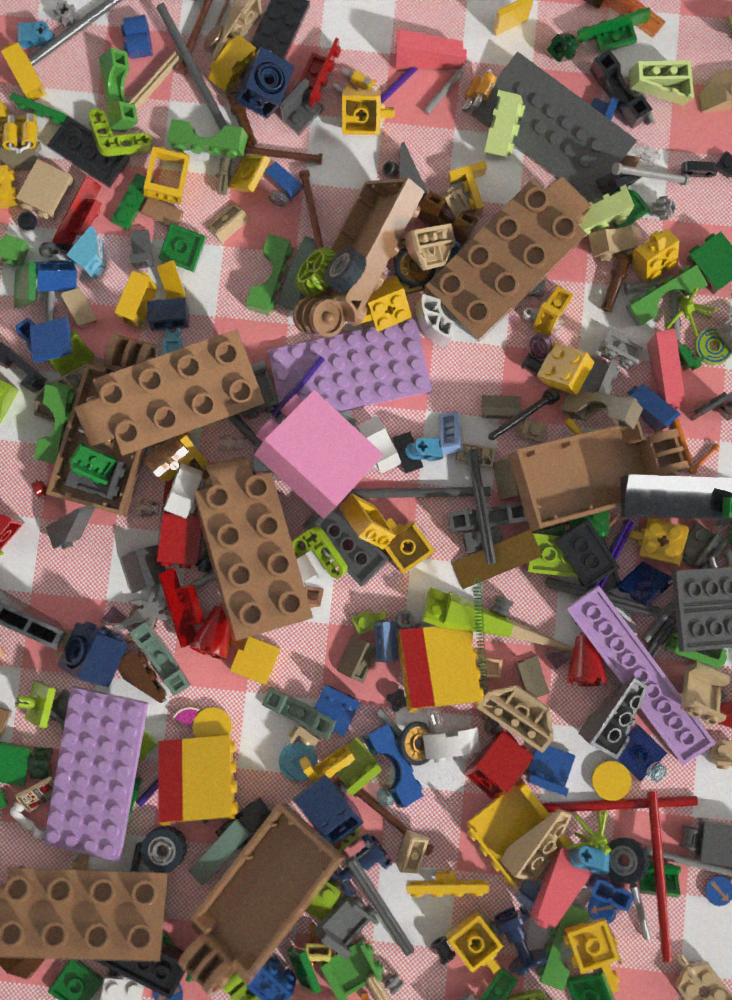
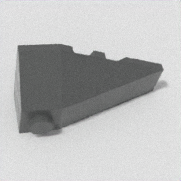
[578,676,648,759]

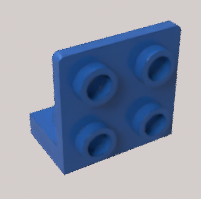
[314,684,361,736]
[525,745,575,797]
[246,955,297,1000]

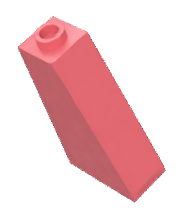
[396,29,467,69]
[647,329,685,409]
[530,847,593,929]

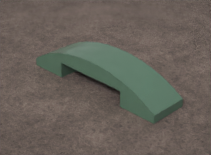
[278,236,317,311]
[129,621,191,696]
[262,687,337,740]
[188,819,251,886]

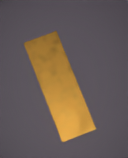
[452,530,542,589]

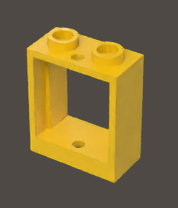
[1,42,47,101]
[144,146,190,205]
[114,271,158,329]
[339,493,396,549]

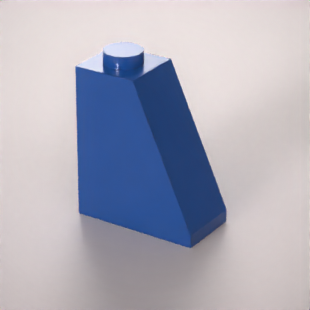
[627,384,681,432]

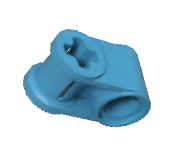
[17,21,55,48]
[405,438,443,461]
[569,846,609,874]

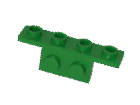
[576,7,651,54]

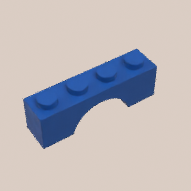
[362,724,424,808]

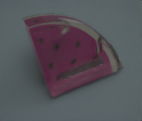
[100,606,128,626]
[544,650,571,669]

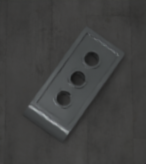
[302,505,391,587]

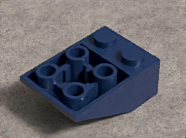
[293,774,364,846]

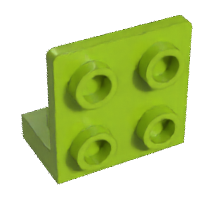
[336,737,382,797]

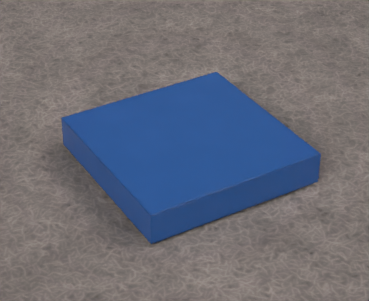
[30,317,72,363]

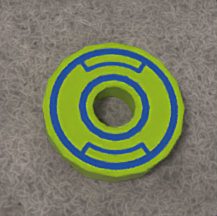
[694,327,732,365]

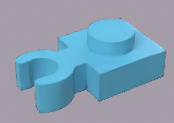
[162,328,183,355]

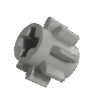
[53,1,78,27]
[652,195,676,221]

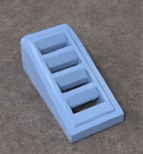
[439,411,463,454]

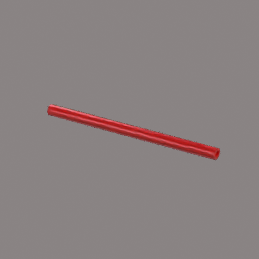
[647,791,673,962]
[541,796,698,813]

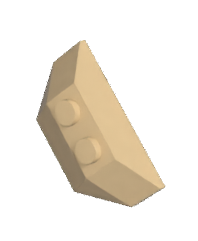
[699,69,732,113]
[404,224,456,271]
[476,685,554,753]

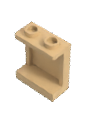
[16,159,76,220]
[680,661,730,725]

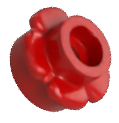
[31,479,47,497]

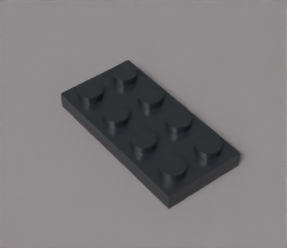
[251,0,310,59]
[47,116,131,188]

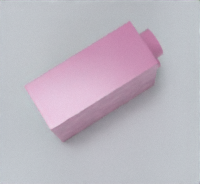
[254,390,384,519]

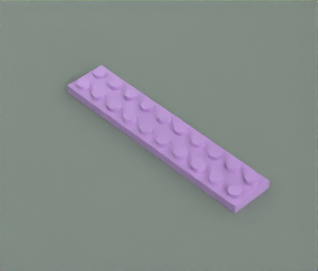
[566,585,716,765]

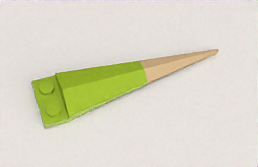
[422,587,573,652]

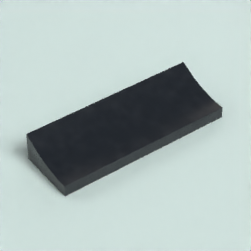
[620,475,732,520]
[92,940,185,1000]

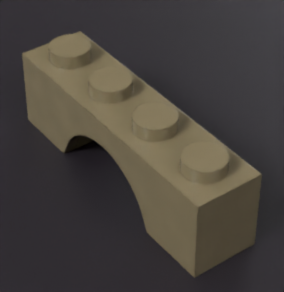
[561,389,643,429]

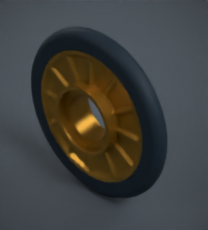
[395,248,436,287]
[399,721,433,766]

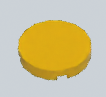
[193,707,233,738]
[591,760,631,801]

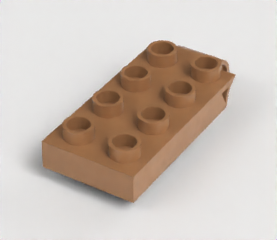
[425,177,592,342]
[293,178,424,337]
[74,329,265,456]
[46,333,156,517]
[508,420,689,531]
[194,456,313,642]
[178,804,345,996]
[0,868,168,961]

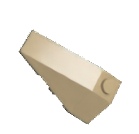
[212,0,263,62]
[500,809,572,882]

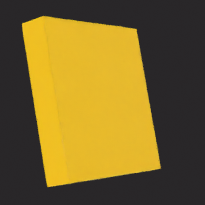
[493,0,534,36]
[228,155,270,192]
[230,637,281,685]

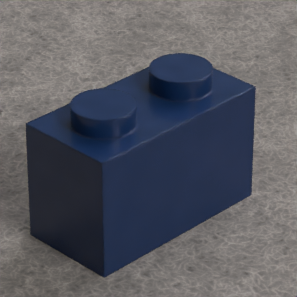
[147,298,189,331]

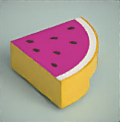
[173,707,200,727]

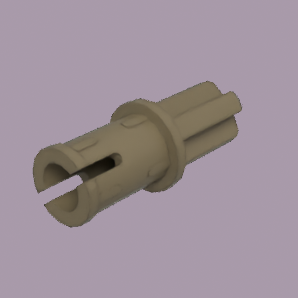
[216,156,232,195]

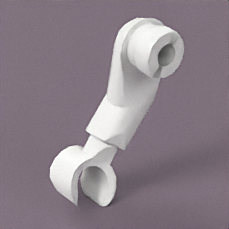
[523,307,564,333]
[10,802,46,839]

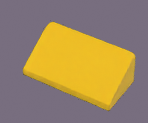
[157,260,187,299]

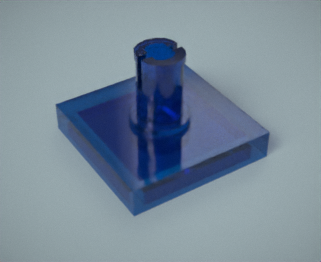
[616,561,673,608]
[617,724,667,782]

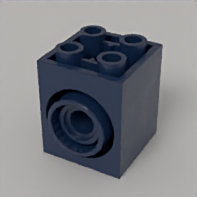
[234,47,295,119]
[57,621,128,688]

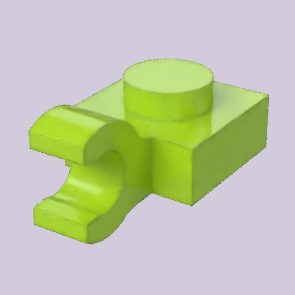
[352,610,388,635]

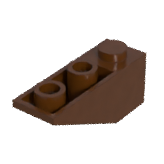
[117,649,167,703]

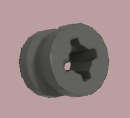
[490,595,514,617]

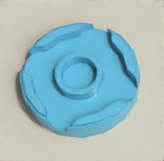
[279,741,318,781]

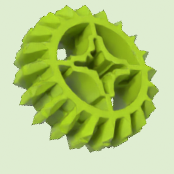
[295,247,337,297]

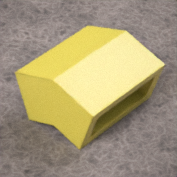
[304,943,331,962]

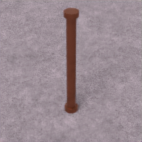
[174,0,212,75]
[244,146,323,165]
[299,170,324,250]
[353,787,434,856]

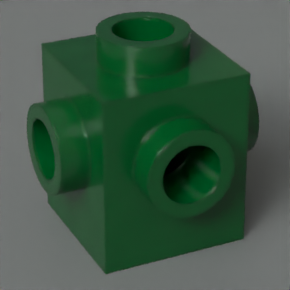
[547,32,579,63]

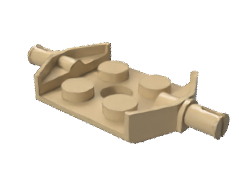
[675,953,732,1000]

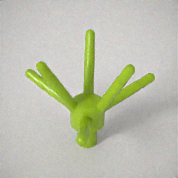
[666,287,717,337]
[567,810,611,855]

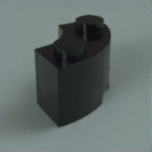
[215,797,271,849]

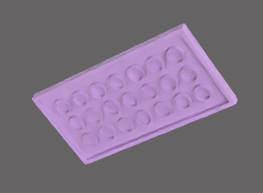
[268,318,432,421]
[44,686,149,862]

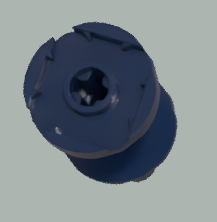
[332,831,393,896]
[489,906,547,976]

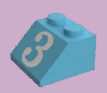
[66,225,106,280]

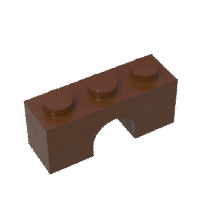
[417,191,479,245]

